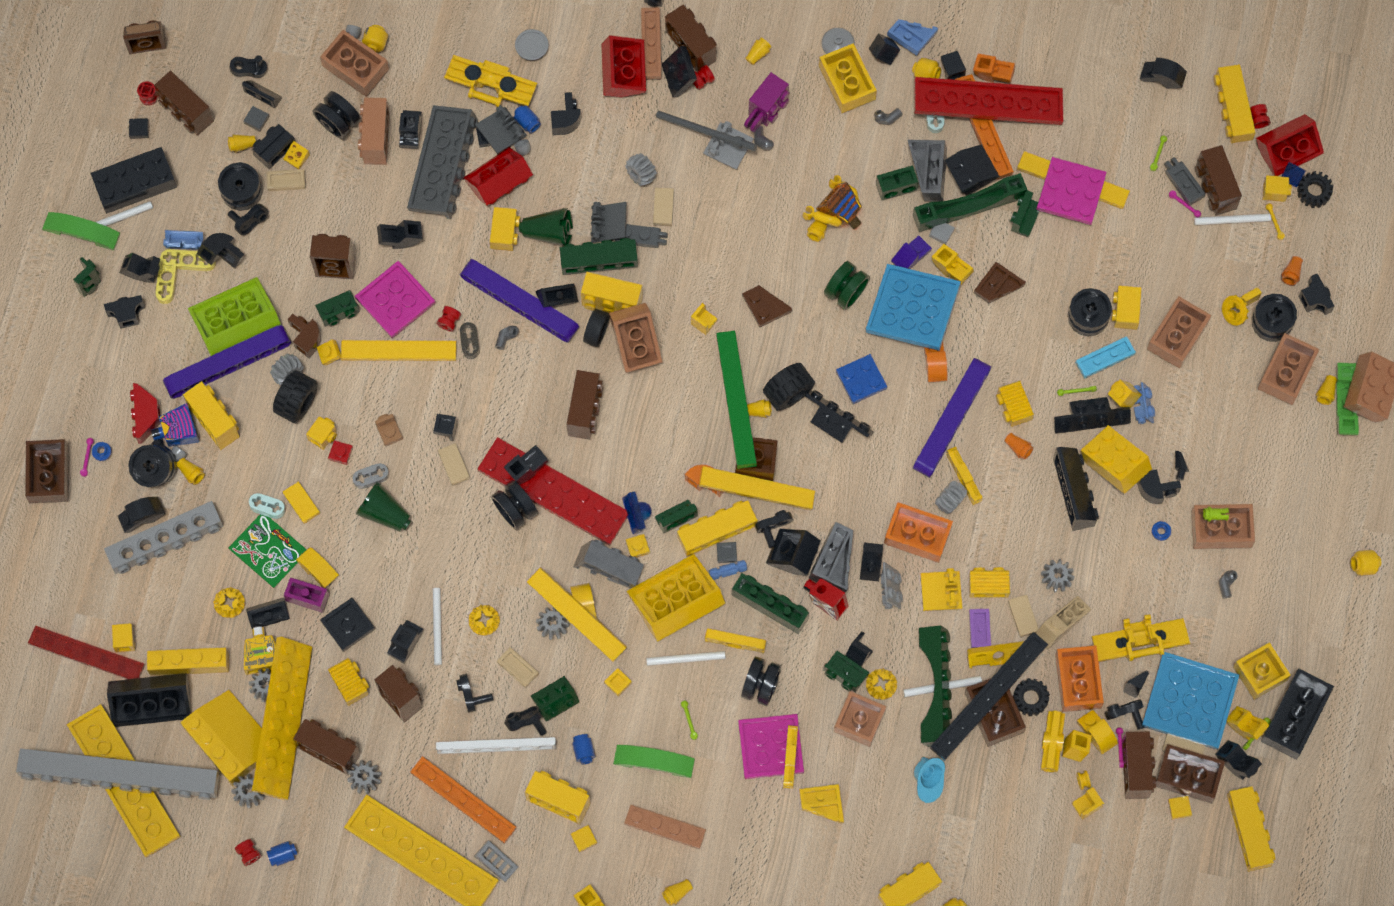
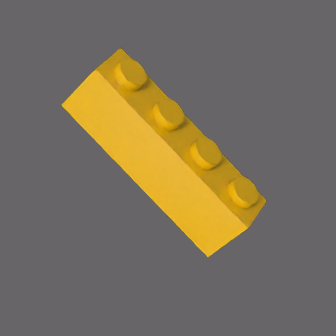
[1214,64,1256,143]
[677,500,758,557]
[147,647,229,676]
[1227,786,1275,872]

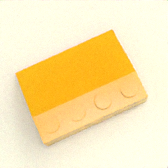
[627,554,725,642]
[180,690,262,787]

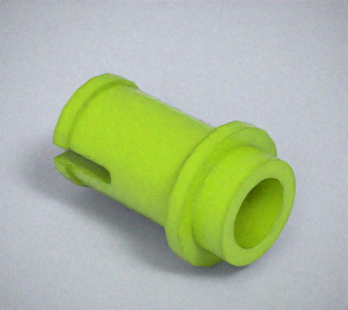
[1203,506,1229,522]

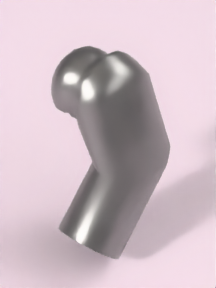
[874,108,903,125]
[754,126,774,150]
[495,326,519,350]
[1219,570,1238,599]

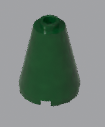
[519,208,573,246]
[356,482,411,532]

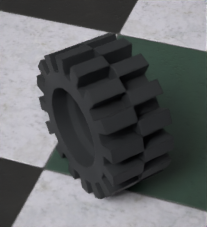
[1297,171,1333,208]
[1013,678,1050,716]

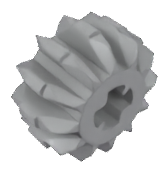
[625,153,657,186]
[270,353,304,386]
[935,480,967,514]
[1041,559,1074,592]
[536,607,569,640]
[249,668,271,702]
[347,760,381,794]
[231,774,264,808]

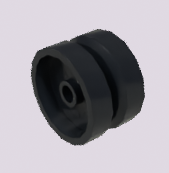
[312,91,361,139]
[218,162,262,211]
[1068,288,1112,337]
[1252,293,1297,342]
[128,444,177,487]
[491,480,538,530]
[741,656,781,706]

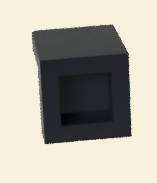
[869,33,900,65]
[941,50,966,80]
[433,414,457,441]
[845,631,873,666]

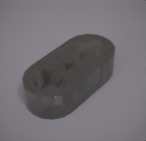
[460,322,480,359]

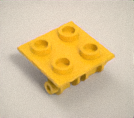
[920,568,963,611]

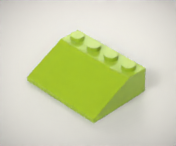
[188,277,281,356]

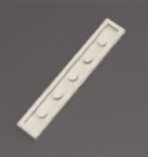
[436,737,556,754]

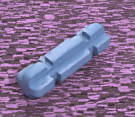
[709,560,747,580]

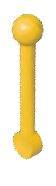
[1266,203,1285,240]

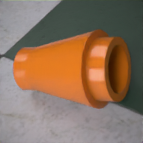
[1281,256,1303,285]
[1004,433,1034,459]

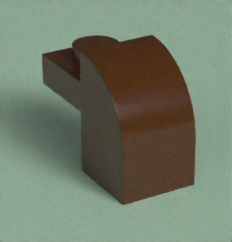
[288,314,321,359]

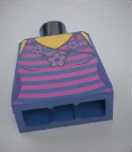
[151,403,199,447]

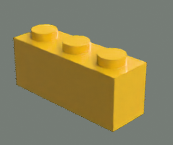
[878,862,942,906]

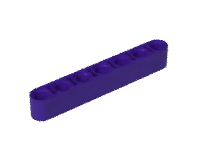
[460,259,579,343]
[163,325,291,399]
[913,358,992,478]

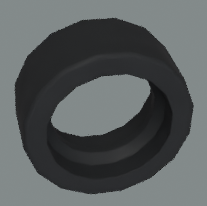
[583,309,610,347]

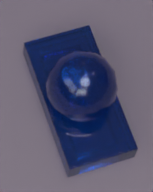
[622,491,652,534]

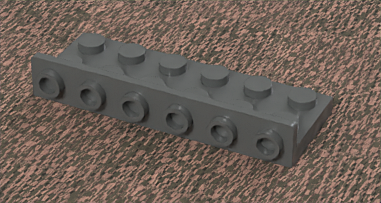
[407,105,478,219]

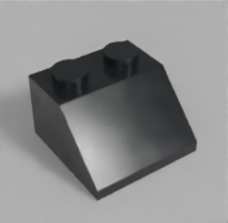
[945,144,1000,195]
[766,528,821,576]

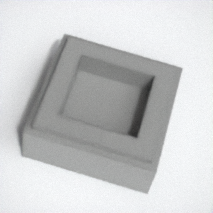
[929,223,955,245]

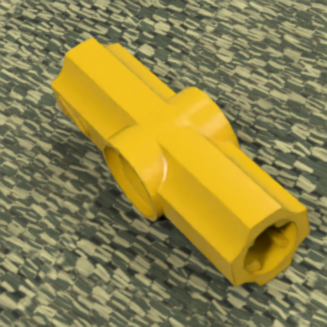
[1041,711,1065,773]

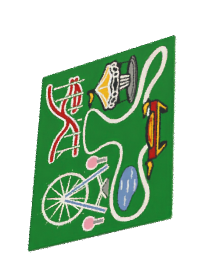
[228,514,307,588]

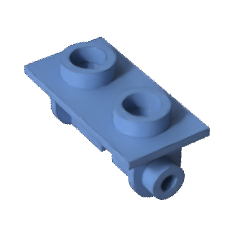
[163,230,203,250]
[1134,382,1155,424]

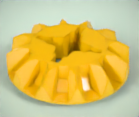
[1222,295,1249,326]
[213,587,245,618]
[469,605,500,636]
[866,668,897,700]

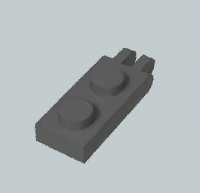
[1164,157,1205,206]
[615,224,668,248]

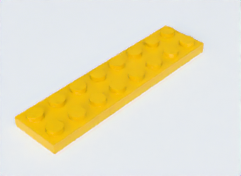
[252,637,312,800]
[66,704,180,858]
[344,794,499,906]

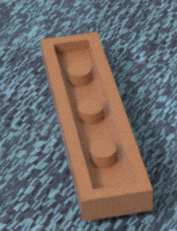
[641,7,661,79]
[624,805,706,850]

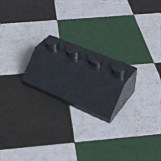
[1053,447,1099,531]
[107,673,191,727]

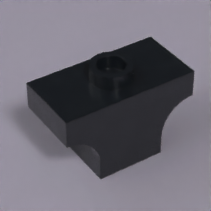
[399,110,422,149]
[1298,273,1335,315]
[104,295,145,329]
[860,542,883,582]
[387,620,424,664]

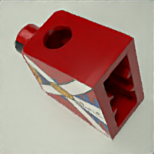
[803,578,849,621]

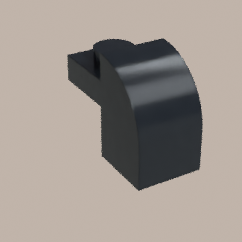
[1140,57,1187,89]
[551,92,581,136]
[377,220,423,249]
[197,233,244,269]
[119,253,160,283]
[504,445,549,484]
[1137,469,1181,504]
[118,496,165,533]
[1215,741,1262,780]

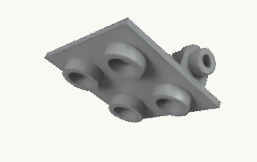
[703,121,754,170]
[880,562,903,609]

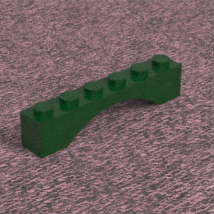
[913,173,1027,232]
[919,625,952,747]

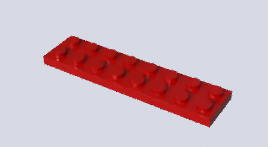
[914,77,1063,125]
[477,437,630,546]

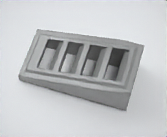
[474,840,518,882]

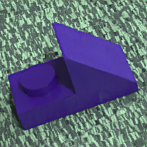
[891,235,932,269]

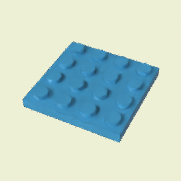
[866,264,961,351]
[1142,652,1240,750]

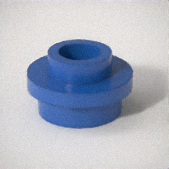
[92,442,111,461]
[1152,521,1171,541]

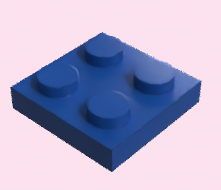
[836,354,887,405]

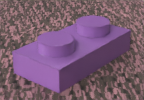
[969,609,991,648]

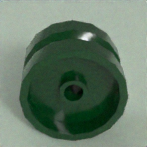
[824,260,870,310]

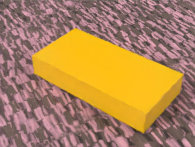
[282,481,320,524]

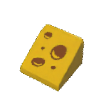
[283,141,310,169]

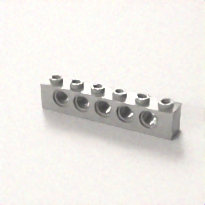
[104,501,223,574]

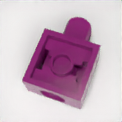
[744,72,790,132]

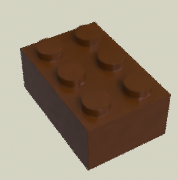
[665,4,717,72]
[154,70,214,136]
[1195,145,1242,216]
[310,234,356,279]
[566,370,604,440]
[25,439,68,503]
[374,665,422,723]
[965,678,1026,747]
[293,719,360,775]
[1122,731,1156,799]
[1156,744,1225,804]

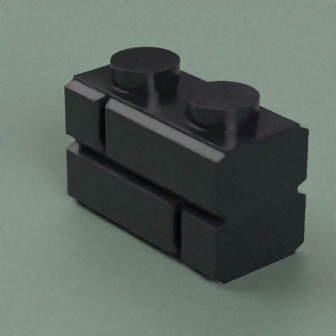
[252,124,295,169]

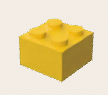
[1233,642,1291,700]

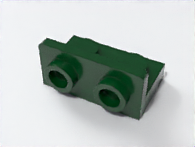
[315,290,360,327]
[655,500,698,534]

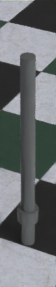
[656,111,757,151]

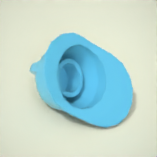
[914,757,945,803]

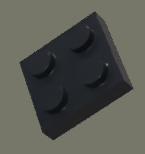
[662,46,697,97]
[320,597,375,652]

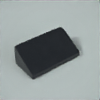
[242,80,282,108]
[535,283,578,308]
[246,598,290,629]
[1123,671,1149,698]

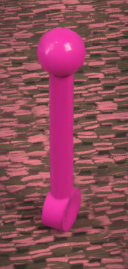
[1169,190,1201,217]
[80,438,94,477]
[1116,727,1124,768]

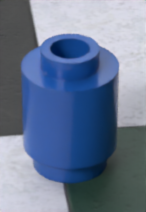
[514,105,541,133]
[572,734,596,765]
[266,841,297,866]

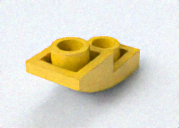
[296,547,339,588]

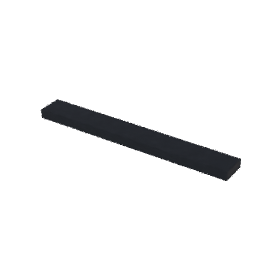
[930,632,1048,761]

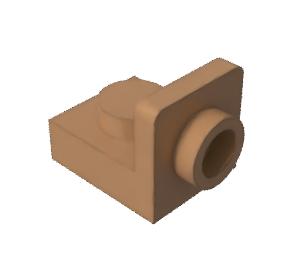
[375,414,403,447]

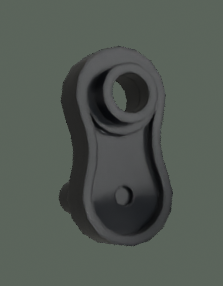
[229,55,267,78]
[228,203,268,236]
[754,510,793,548]
[456,674,494,713]
[1105,699,1145,730]
[504,706,547,736]

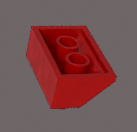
[601,35,646,98]
[1256,114,1324,176]
[463,147,533,206]

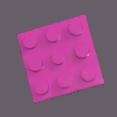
[1037,157,1107,225]
[355,261,436,338]
[738,714,804,779]

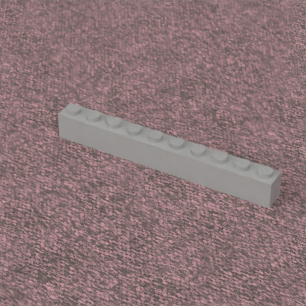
[16,749,220,800]

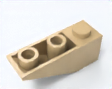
[1036,596,1092,649]

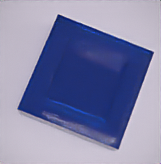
[1281,162,1306,187]

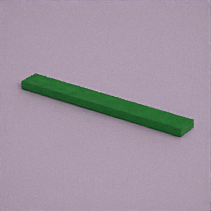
[716,330,757,469]

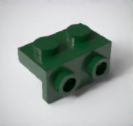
[1010,190,1040,237]
[73,257,101,297]
[823,650,869,693]
[531,676,579,722]

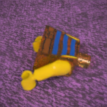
[802,175,862,229]

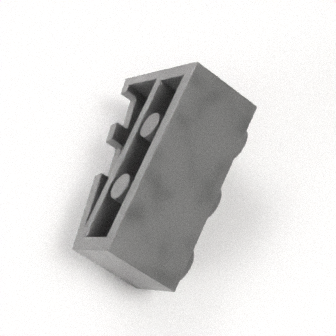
[908,140,947,202]
[808,522,853,592]
[573,539,644,588]

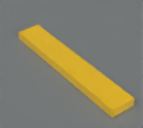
[1017,151,1130,209]
[341,340,457,361]
[699,466,815,511]
[527,567,627,661]

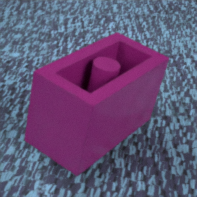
[284,577,329,613]

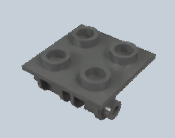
[475,105,527,154]
[590,202,627,243]

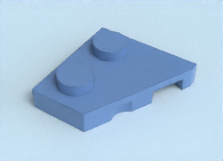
[887,19,938,56]

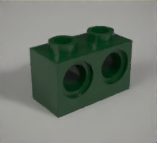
[876,165,919,201]

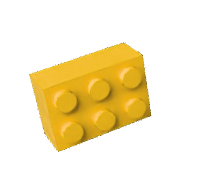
[819,43,877,113]
[581,272,643,313]
[183,381,239,450]
[1081,425,1152,494]
[525,771,591,825]

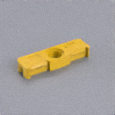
[946,446,983,505]
[705,629,766,654]
[967,641,1024,669]
[783,725,798,789]

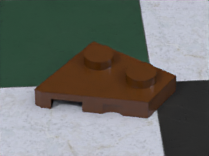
[974,262,1026,303]
[742,285,792,328]

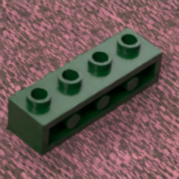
[559,238,638,275]
[732,573,809,635]

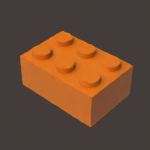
[884,502,953,563]
[1055,646,1104,712]

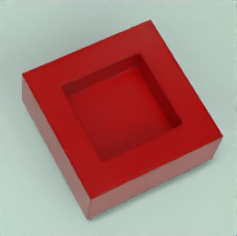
[328,440,353,465]

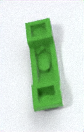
[42,212,120,251]
[1336,363,1359,435]
[613,745,695,778]

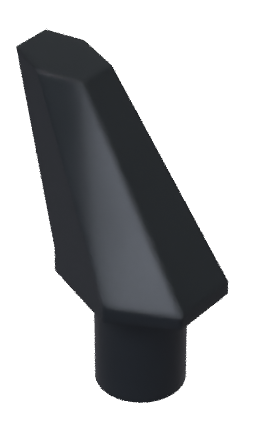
[1175,450,1189,481]

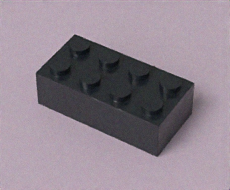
[90,147,177,214]
[1261,668,1334,760]

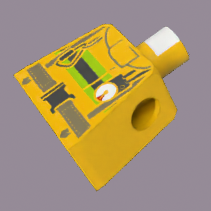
[244,627,275,675]

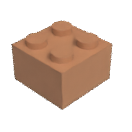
[834,691,886,747]

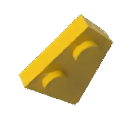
[799,784,844,823]

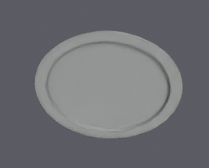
[821,28,855,54]
[515,29,548,60]

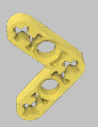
[156,249,216,304]

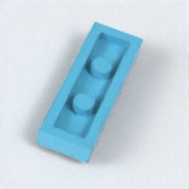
[1075,336,1136,379]

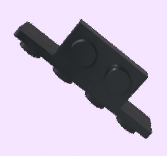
[804,390,874,443]
[1054,397,1131,434]

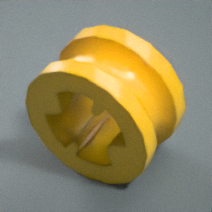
[1076,770,1091,790]

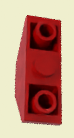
[130,383,161,444]

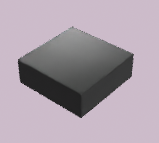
[243,106,270,131]
[717,542,737,563]

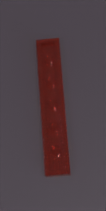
[28,625,145,679]

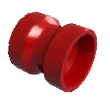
[693,65,715,90]
[137,81,158,106]
[1250,104,1271,129]
[436,306,461,332]
[234,839,261,866]

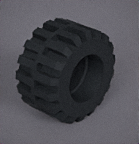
[763,363,815,411]
[273,370,318,423]

